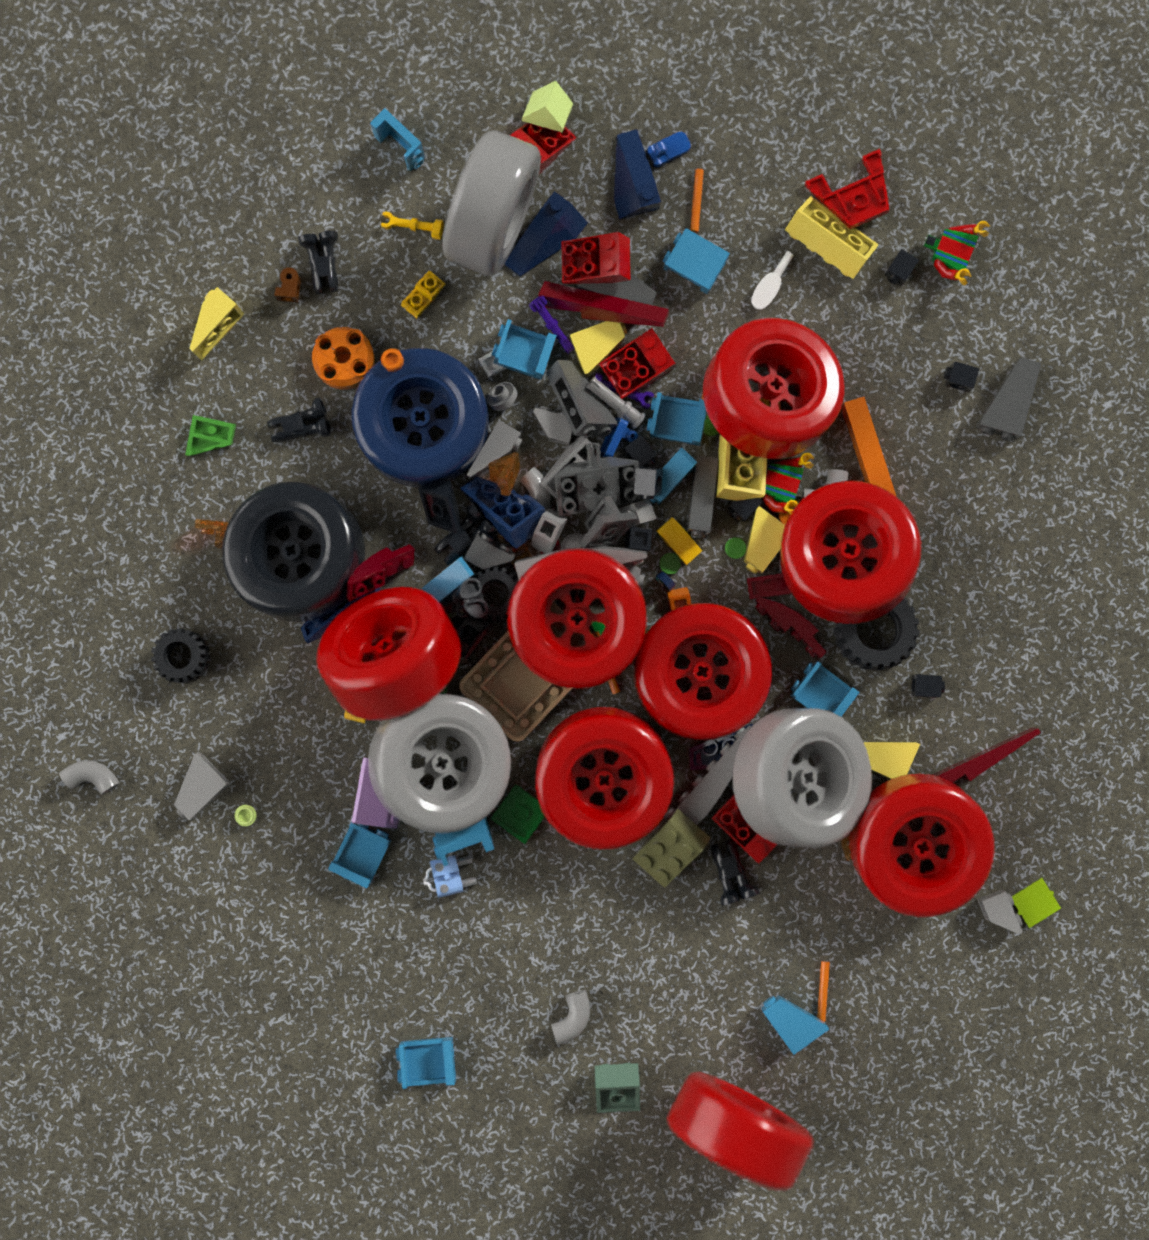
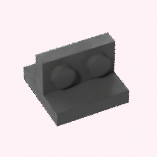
[580,496,638,548]

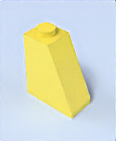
[570,321,627,378]
[744,506,785,574]
[863,742,920,779]

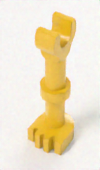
[381,212,444,240]

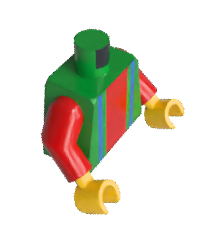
[923,221,990,285]
[760,453,814,514]

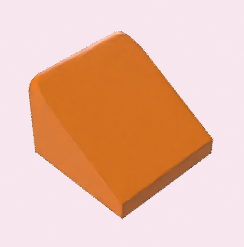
[667,587,691,611]

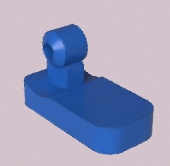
[647,132,691,167]
[600,417,638,458]

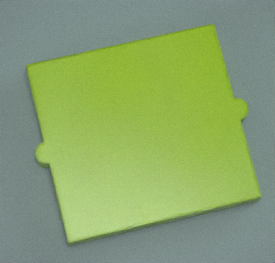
[1012,878,1061,928]

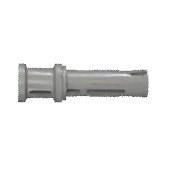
[586,377,646,429]

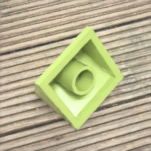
[522,81,573,132]

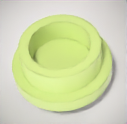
[235,805,257,826]

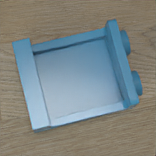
[370,108,425,171]
[662,228,730,294]
[491,319,556,380]
[647,392,707,446]
[790,661,860,717]
[433,817,494,866]
[328,822,392,888]
[396,1037,456,1089]

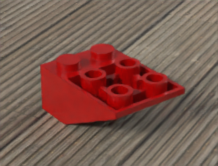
[510,123,577,175]
[561,232,631,284]
[599,328,677,399]
[712,794,777,864]

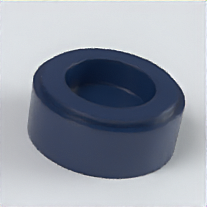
[655,572,675,592]

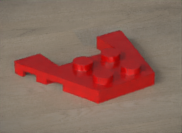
[805,149,889,230]

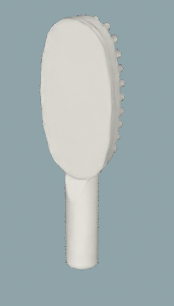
[751,251,794,310]

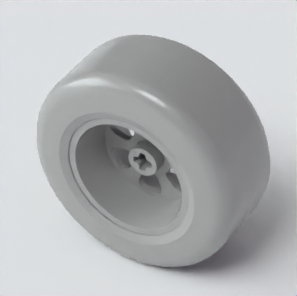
[442,130,541,276]
[368,694,511,833]
[733,708,872,848]

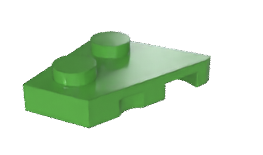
[185,415,236,456]

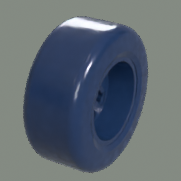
[351,348,489,487]

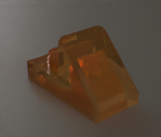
[489,452,520,496]
[195,519,229,549]

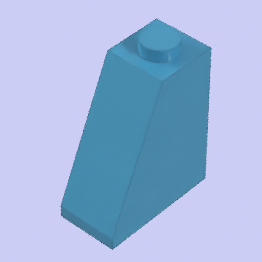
[650,448,697,505]
[421,557,476,604]
[762,995,829,1055]

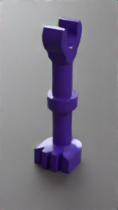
[528,295,575,354]
[595,373,654,409]

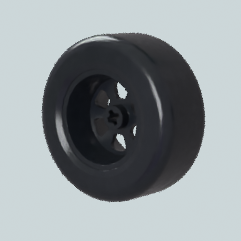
[222,482,365,622]

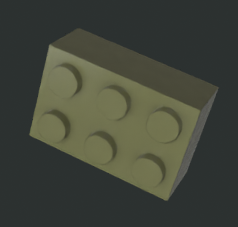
[632,809,711,888]

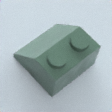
[595,1063,640,1113]

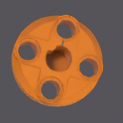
[312,327,375,390]

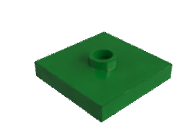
[490,784,545,844]

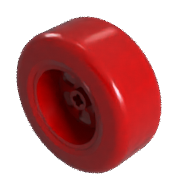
[703,318,845,459]
[781,481,921,624]
[507,548,647,688]
[316,587,461,721]
[634,603,772,740]
[535,707,674,850]
[849,774,995,918]
[667,1072,813,1191]

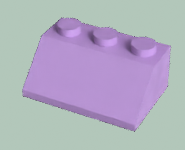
[352,758,400,828]

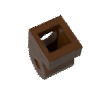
[274,267,301,303]

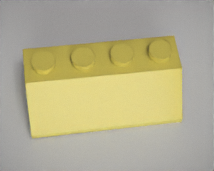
[785,196,879,279]
[716,435,767,501]

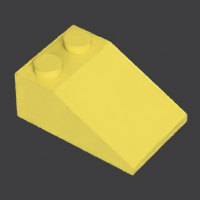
[190,287,244,360]

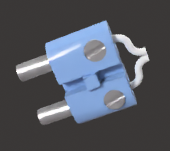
[423,855,477,898]

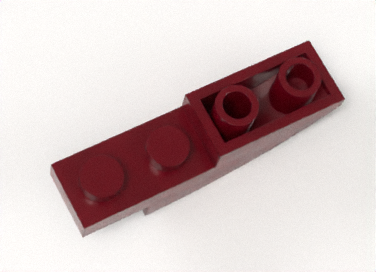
[347,544,415,601]
[754,597,827,659]

